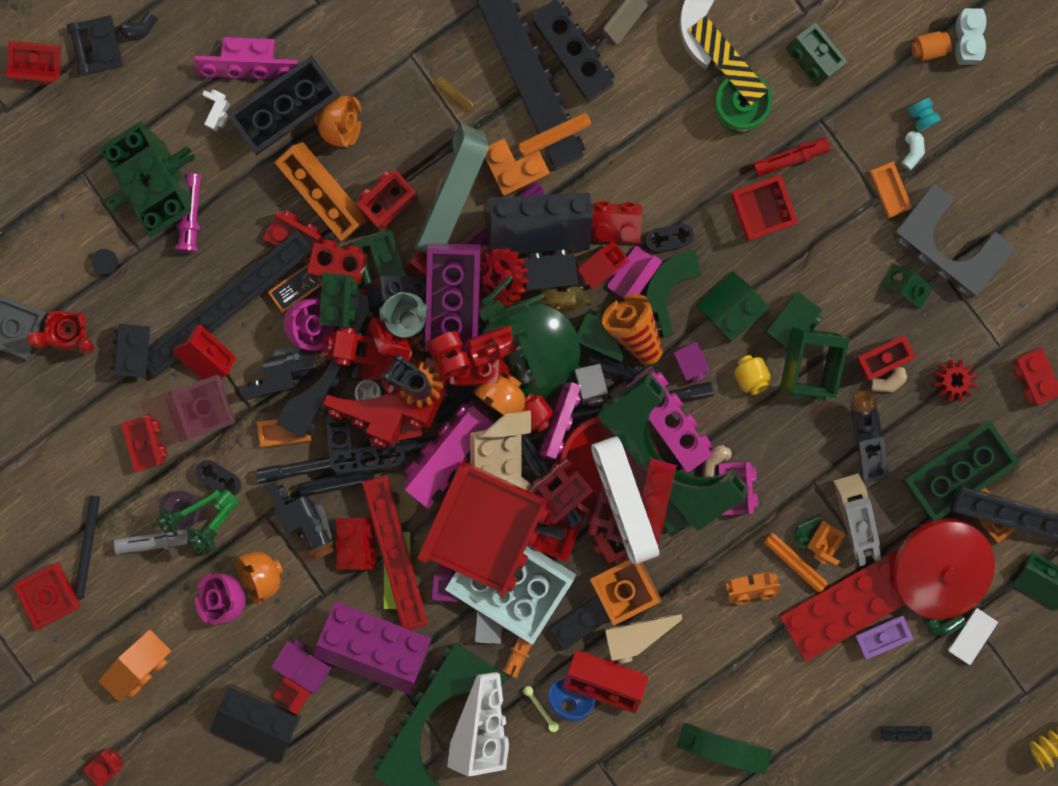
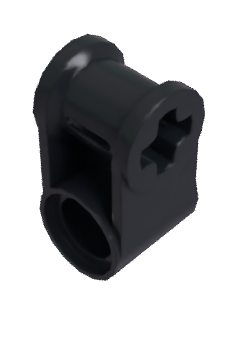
[380,354,432,400]

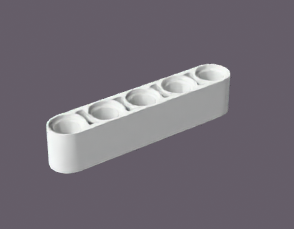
[591,436,659,565]

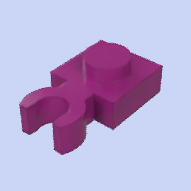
[431,563,458,603]

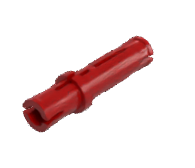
[753,136,831,178]

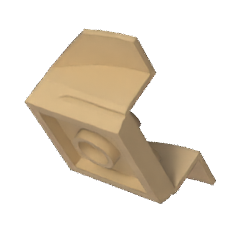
[470,410,531,490]

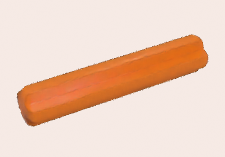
[518,113,591,157]
[764,533,828,592]

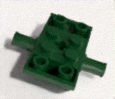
[99,122,195,238]

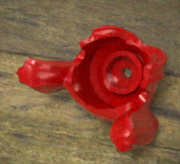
[27,311,95,355]

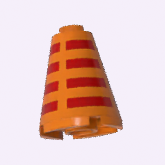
[602,294,663,365]

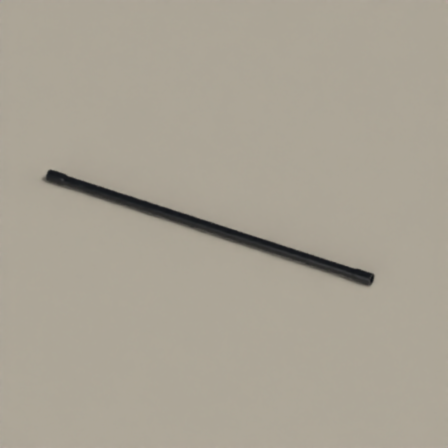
[257,382,714,484]

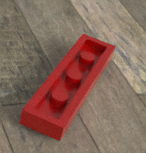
[642,459,677,559]

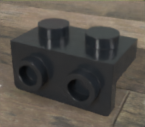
[110,324,150,378]

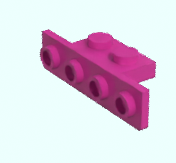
[195,37,298,80]

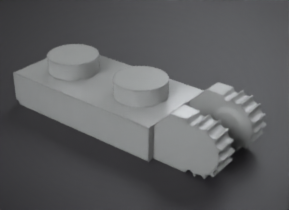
[843,497,881,566]

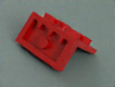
[369,317,412,393]

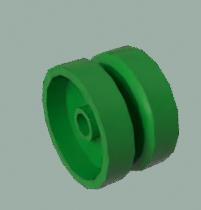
[713,74,773,133]

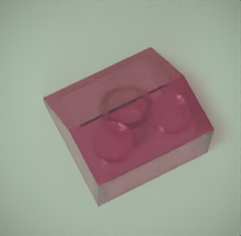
[163,375,235,442]

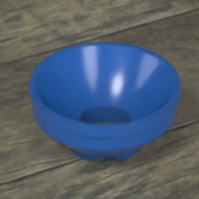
[548,677,595,722]

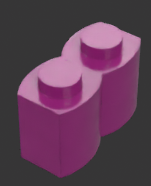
[271,638,332,694]

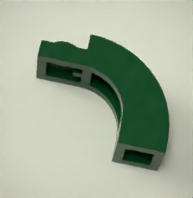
[645,250,702,338]
[676,722,773,775]

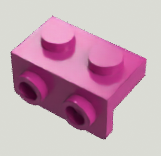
[718,462,758,515]

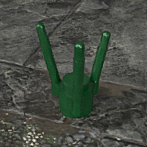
[479,275,545,325]

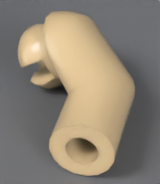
[871,366,907,393]

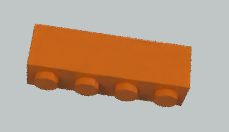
[274,142,369,241]

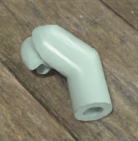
[901,131,925,171]

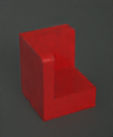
[274,676,312,715]

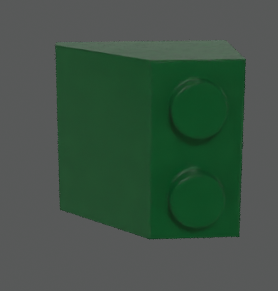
[695,271,770,343]

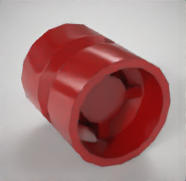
[427,331,472,379]

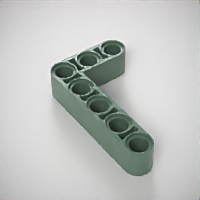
[415,123,488,254]

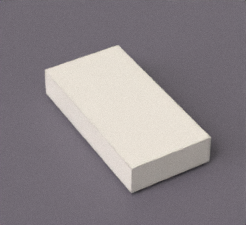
[947,607,998,665]

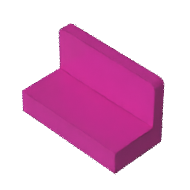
[608,246,662,299]

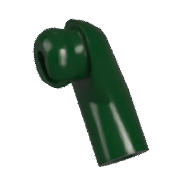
[925,615,966,635]

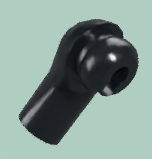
[120,11,158,39]

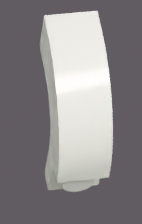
[679,0,723,72]

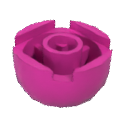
[283,299,336,351]
[195,573,246,625]

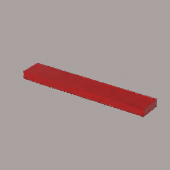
[362,475,429,630]

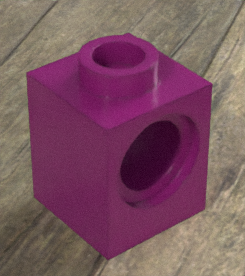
[672,342,710,383]

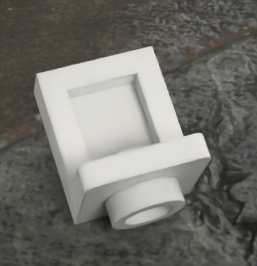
[202,89,230,132]

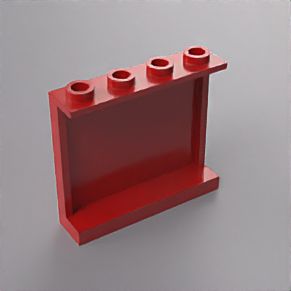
[417,461,549,598]

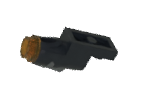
[242,347,328,400]
[850,391,889,483]
[265,482,334,560]

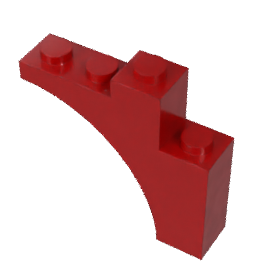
[323,357,450,448]

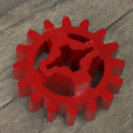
[480,249,529,305]

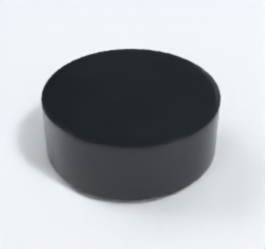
[91,249,119,275]

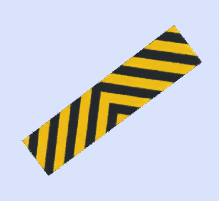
[688,16,769,105]

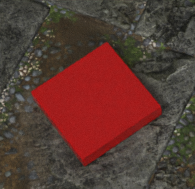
[13,562,82,631]

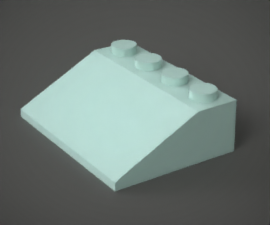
[445,545,576,645]

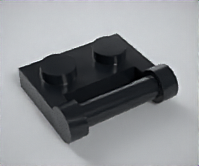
[66,15,124,76]

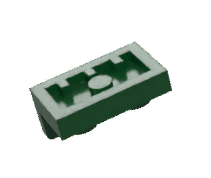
[786,22,848,87]
[319,272,359,329]

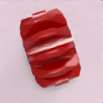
[933,359,977,402]

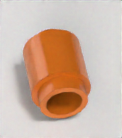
[911,31,952,62]

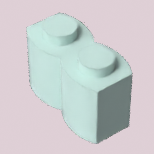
[955,8,986,65]

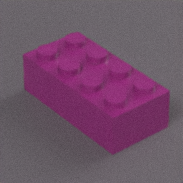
[425,243,481,353]
[313,601,432,695]

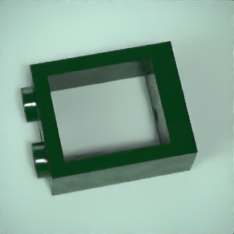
[780,327,850,401]

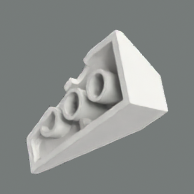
[447,672,509,777]

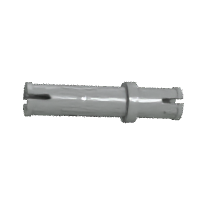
[114,528,191,555]

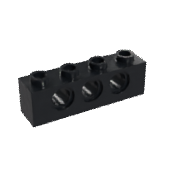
[531,0,615,103]

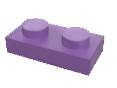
[855,615,913,660]

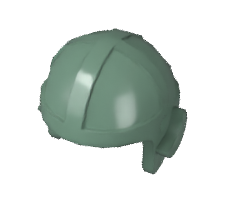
[379,292,428,338]

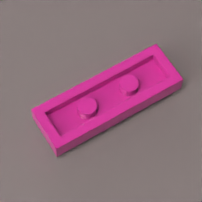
[539,382,581,459]

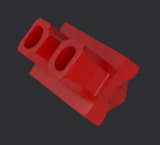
[466,325,516,366]

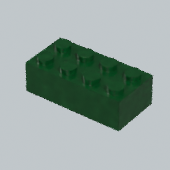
[901,421,1020,522]

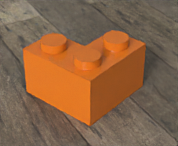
[484,138,550,197]
[98,630,171,703]

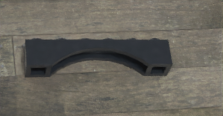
[276,292,375,438]

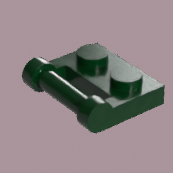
[348,230,407,290]

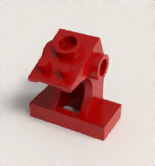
[322,327,386,380]

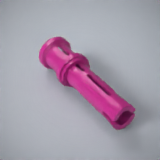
[175,173,201,253]

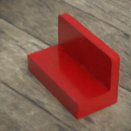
[173,324,237,384]

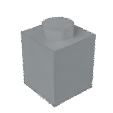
[575,364,608,407]

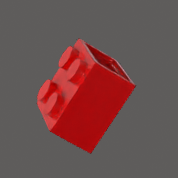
[357,169,418,232]
[730,174,798,243]

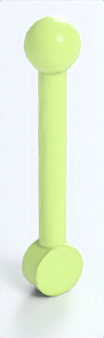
[523,686,559,732]

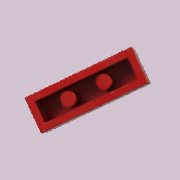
[562,650,649,714]

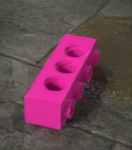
[626,368,713,473]

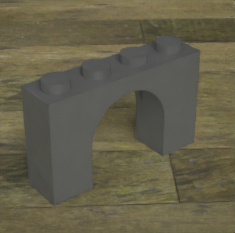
[893,184,1015,298]

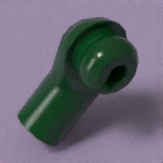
[793,514,822,549]

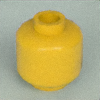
[734,355,772,395]

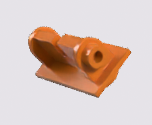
[725,572,780,605]

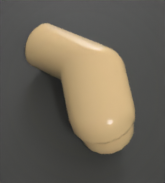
[702,445,732,477]

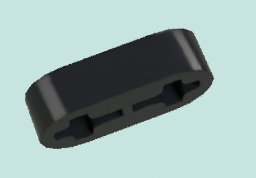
[645,224,694,252]
[196,460,242,496]

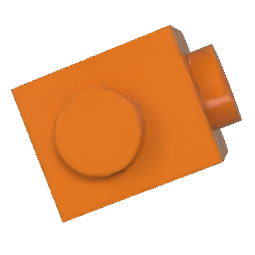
[807,521,846,565]

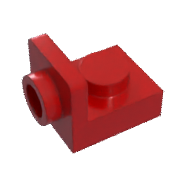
[83,748,125,786]

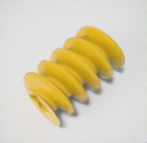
[1030,726,1058,773]

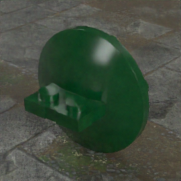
[480,301,580,400]

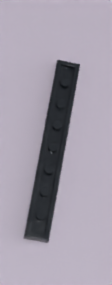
[146,231,313,378]

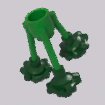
[156,489,240,555]

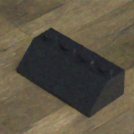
[227,55,341,156]
[483,193,593,254]

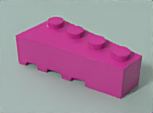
[404,400,496,509]

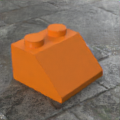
[590,559,661,626]

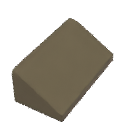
[603,0,647,44]

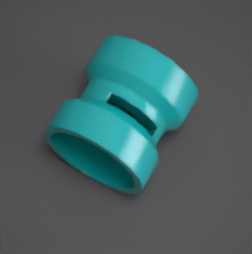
[907,97,941,132]

